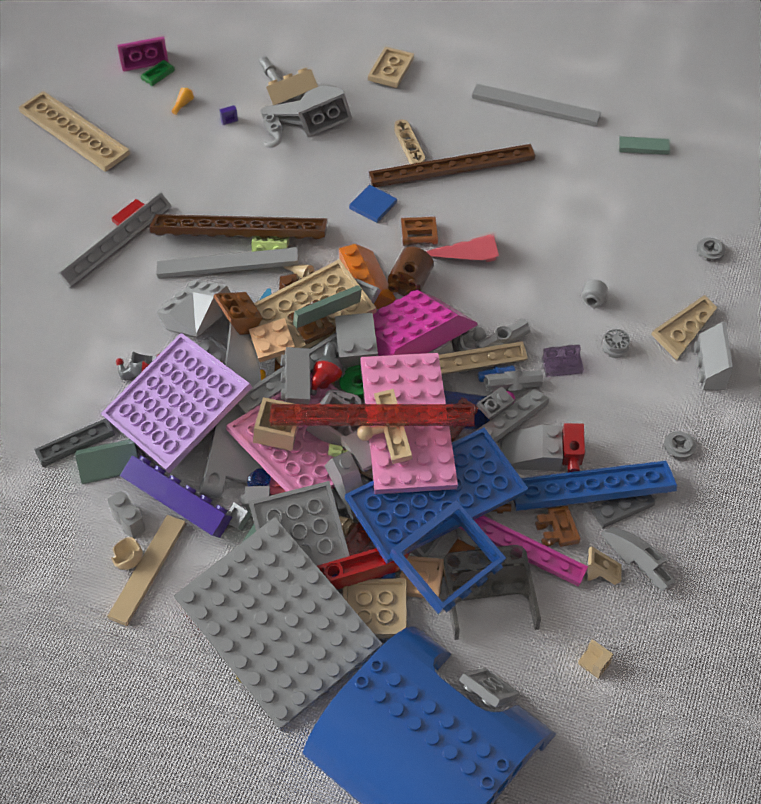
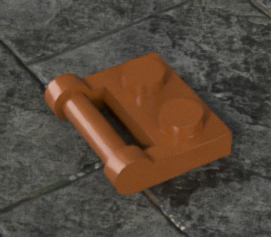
[401,216,438,246]

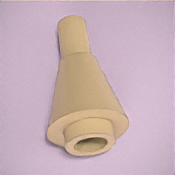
[284,264,315,279]

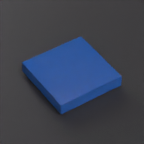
[349,185,397,223]

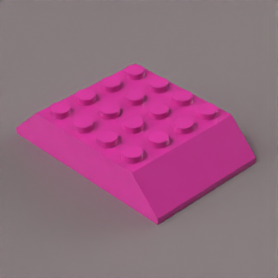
[373,290,477,356]

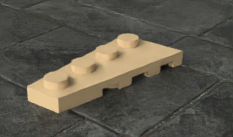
[651,295,717,361]

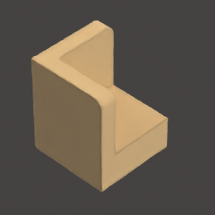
[578,639,613,679]

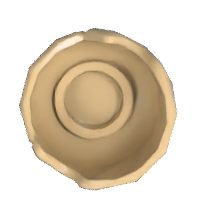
[111,537,143,570]

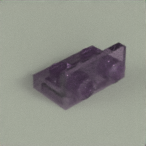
[542,345,584,377]

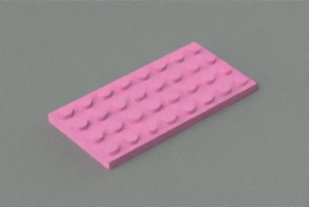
[361,353,458,494]

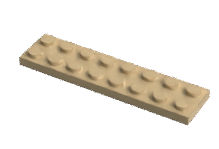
[19,91,130,172]

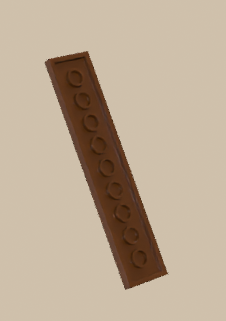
[149,214,328,239]

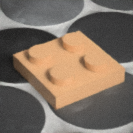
[249,318,295,362]

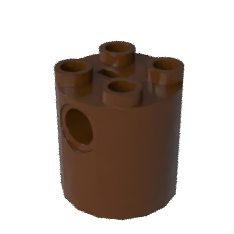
[387,246,434,296]

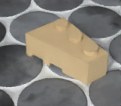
[266,67,318,105]

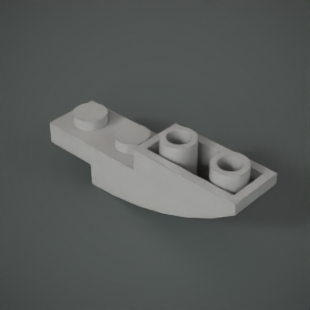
[601,527,676,591]

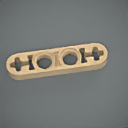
[394,119,425,164]

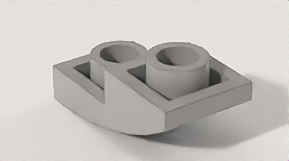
[341,432,372,472]

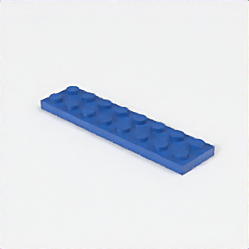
[513,461,677,511]

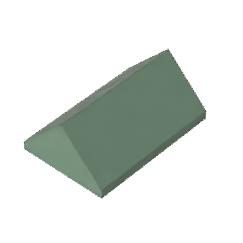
[75,439,138,484]

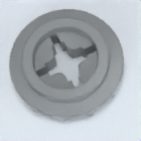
[696,238,726,261]
[664,431,696,459]

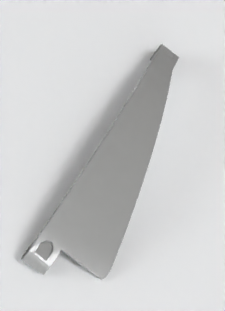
[199,322,265,498]

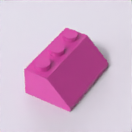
[117,36,169,72]

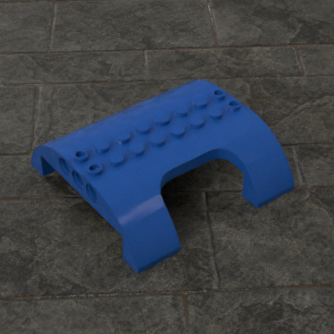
[302,626,556,804]

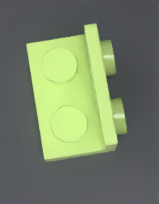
[251,236,289,252]

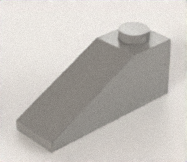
[324,451,363,519]

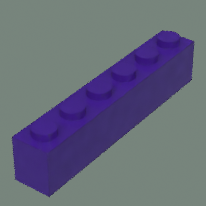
[120,455,233,538]

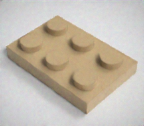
[368,46,414,88]

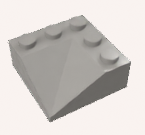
[157,280,231,336]

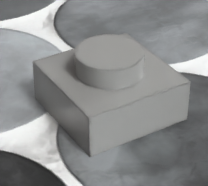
[227,502,252,530]

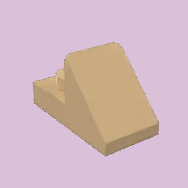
[588,547,622,585]

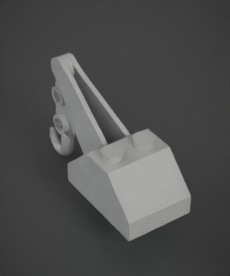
[261,85,353,148]

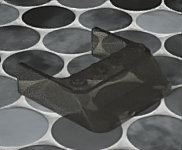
[443,545,541,640]

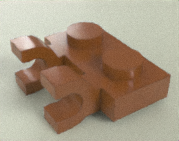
[535,505,581,547]

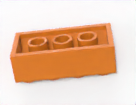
[339,244,396,310]

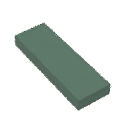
[619,136,670,155]

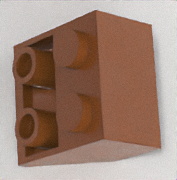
[213,292,263,335]

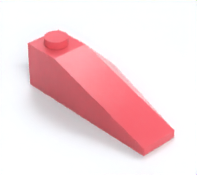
[426,233,499,262]

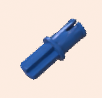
[477,365,516,382]

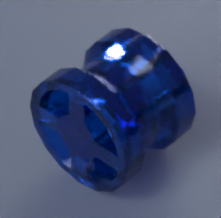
[247,468,271,486]

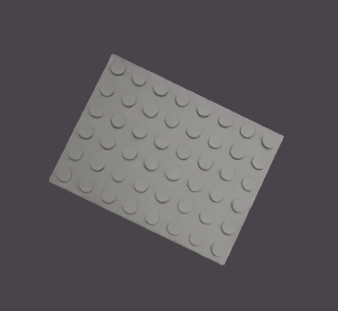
[174,517,382,730]

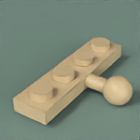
[357,389,413,464]

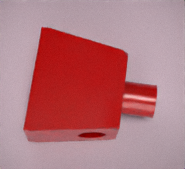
[562,423,585,472]

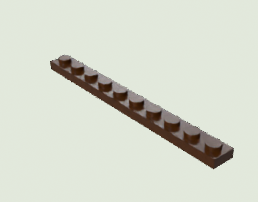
[369,144,536,187]

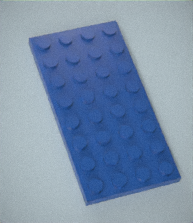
[345,427,528,564]

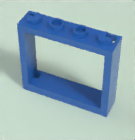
[389,500,506,615]

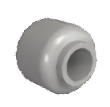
[582,279,608,307]

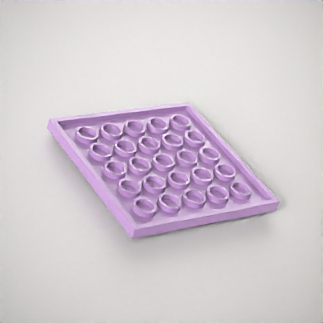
[101,333,253,473]

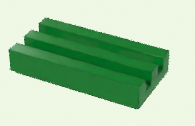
[140,60,175,86]

